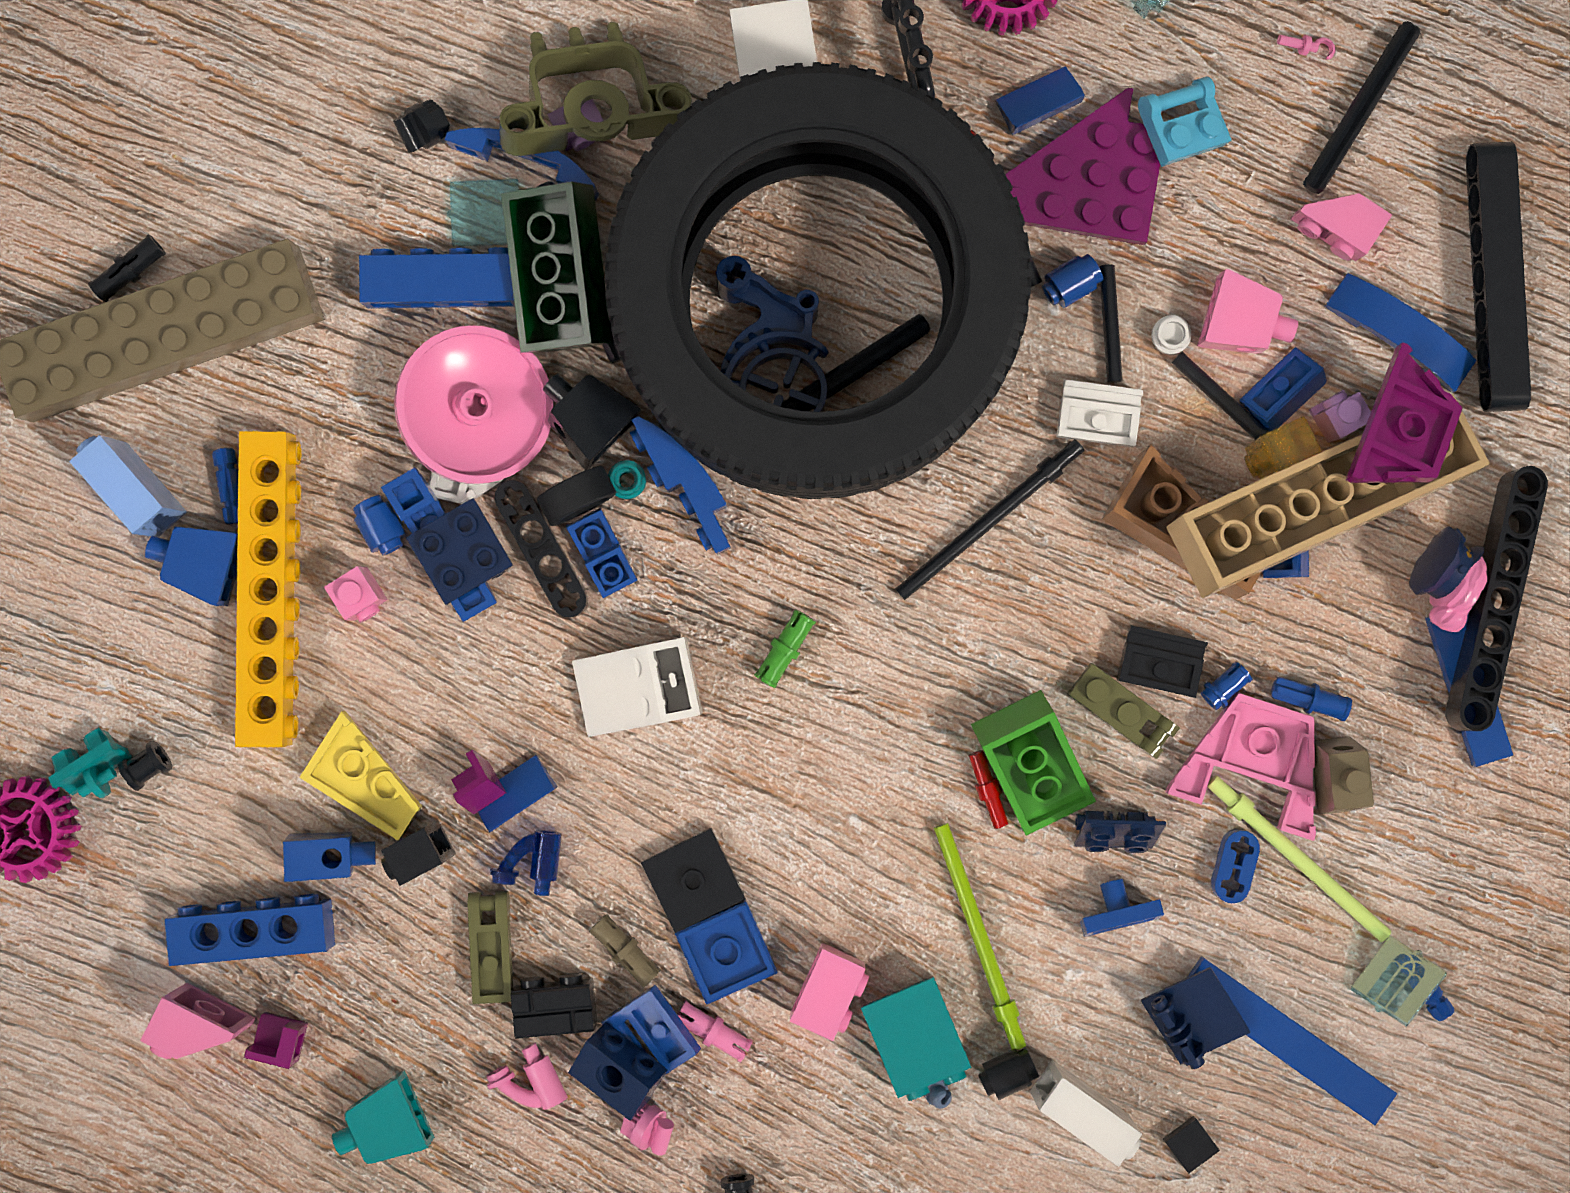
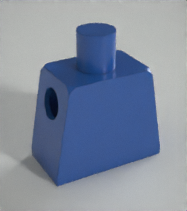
[145,527,238,607]
[283,832,376,882]

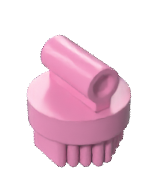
[620,1104,674,1155]

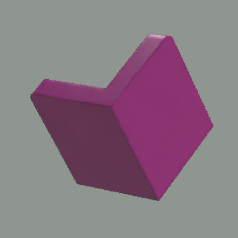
[451,749,506,815]
[244,1012,308,1069]

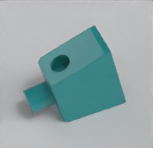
[332,1070,435,1164]

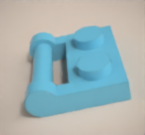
[1138,76,1232,167]

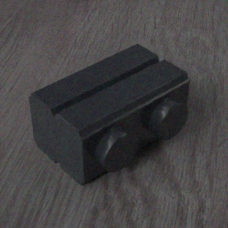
[511,973,597,1039]

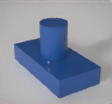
[1080,879,1164,937]

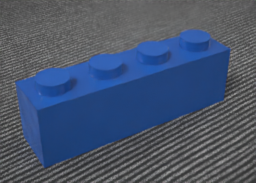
[359,247,515,309]

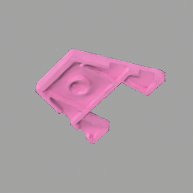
[1165,693,1316,841]

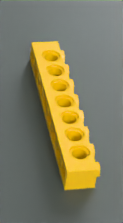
[235,431,302,747]

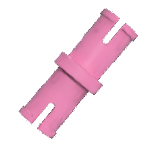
[677,1001,753,1063]

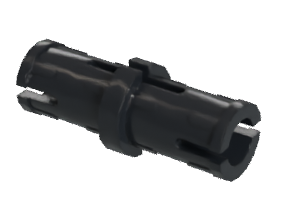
[88,234,166,302]

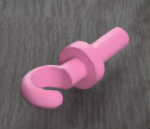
[1277,34,1335,60]

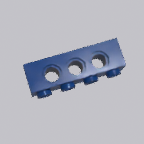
[165,894,335,966]

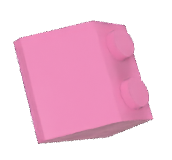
[140,983,256,1059]

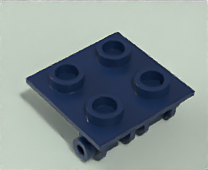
[406,498,513,605]
[1074,811,1166,853]
[1141,967,1250,1069]

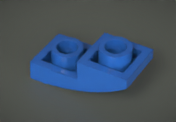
[566,508,638,598]

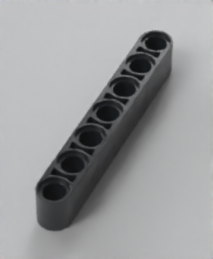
[1466,141,1531,412]
[1445,466,1548,731]

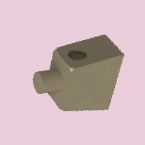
[1313,736,1374,814]

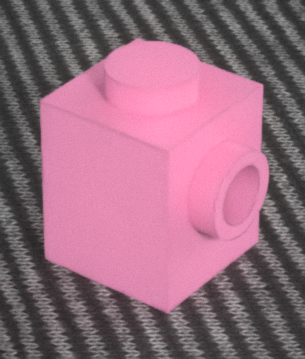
[324,566,388,623]

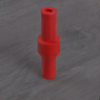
[968,750,1009,829]

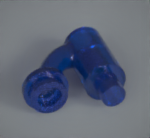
[490,830,562,896]

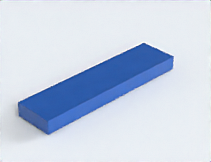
[1425,613,1513,767]

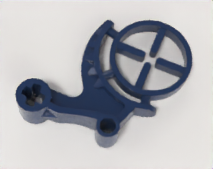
[716,256,829,412]

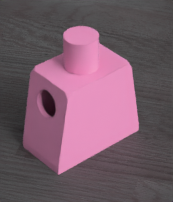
[1197,269,1298,354]

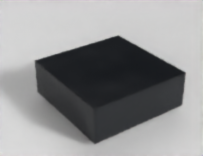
[1163,1116,1220,1174]

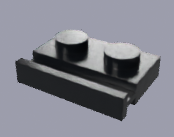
[1117,625,1208,698]

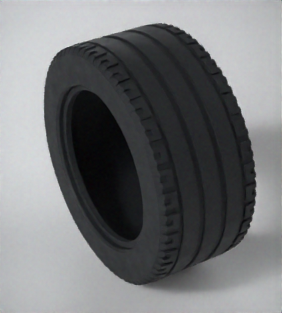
[605,62,1031,499]

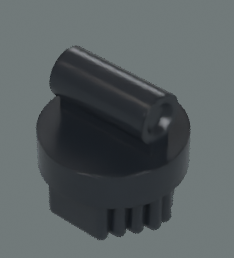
[393,99,450,153]

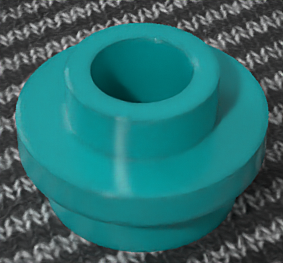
[608,460,647,499]

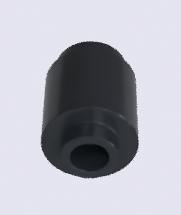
[978,1048,1040,1100]

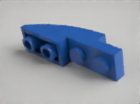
[630,416,731,555]

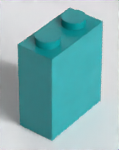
[861,976,972,1101]

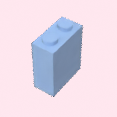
[69,435,187,537]

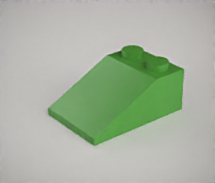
[971,690,1096,836]

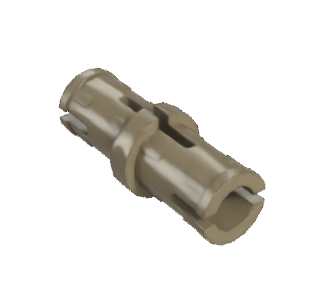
[589,914,661,988]

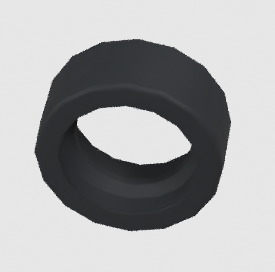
[537,465,617,526]

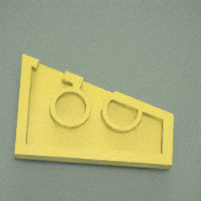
[299,711,422,841]

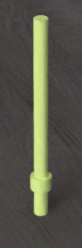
[1207,775,1391,942]

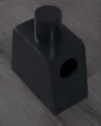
[543,373,641,470]

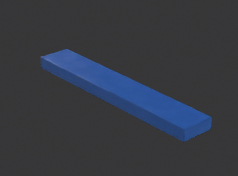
[1186,956,1397,1125]

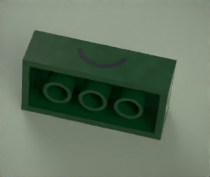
[501,181,612,353]

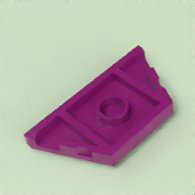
[1346,342,1463,483]

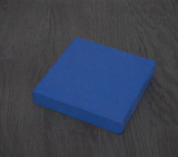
[675,900,778,1005]

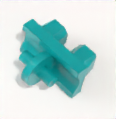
[48,728,132,799]

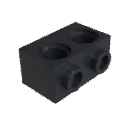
[381,820,456,886]

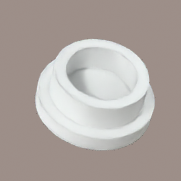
[1151,315,1191,355]

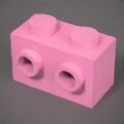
[790,943,869,1041]

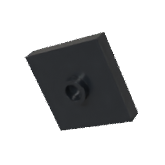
[641,827,746,933]

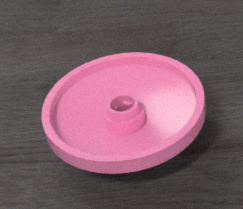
[394,325,554,484]

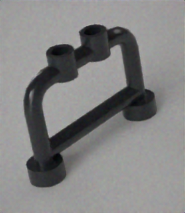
[881,0,935,98]

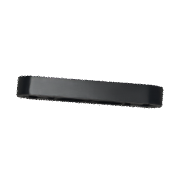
[495,480,588,617]

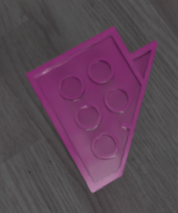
[1005,88,1160,245]

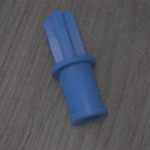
[1271,677,1352,722]

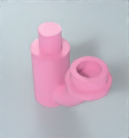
[486,1043,568,1110]

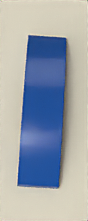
[445,128,599,201]
[1324,273,1477,393]
[381,467,497,622]

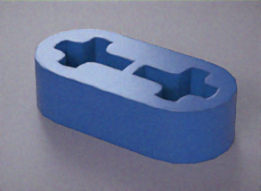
[1211,829,1260,904]

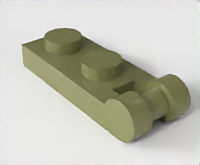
[1067,663,1180,760]
[467,891,513,1004]

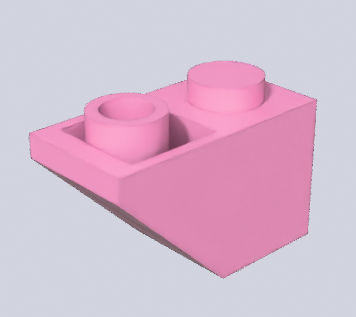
[1291,193,1392,262]

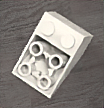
[572,637,703,737]

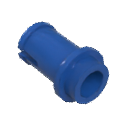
[1201,661,1253,710]

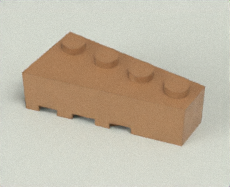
[1102,445,1261,600]

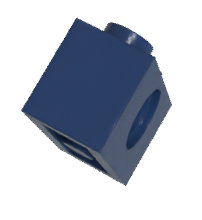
[568,1022,668,1121]

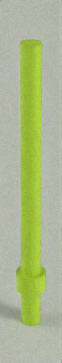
[934,823,1026,1050]

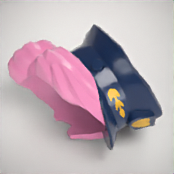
[1409,526,1487,632]

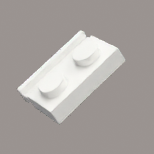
[1056,380,1143,447]

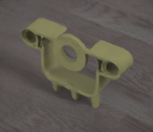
[500,22,692,156]

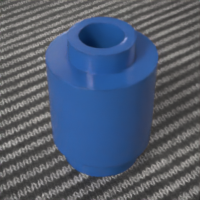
[1042,254,1103,308]
[353,495,407,556]

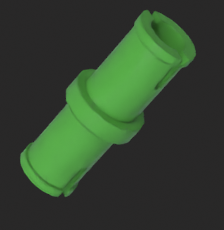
[754,609,816,688]

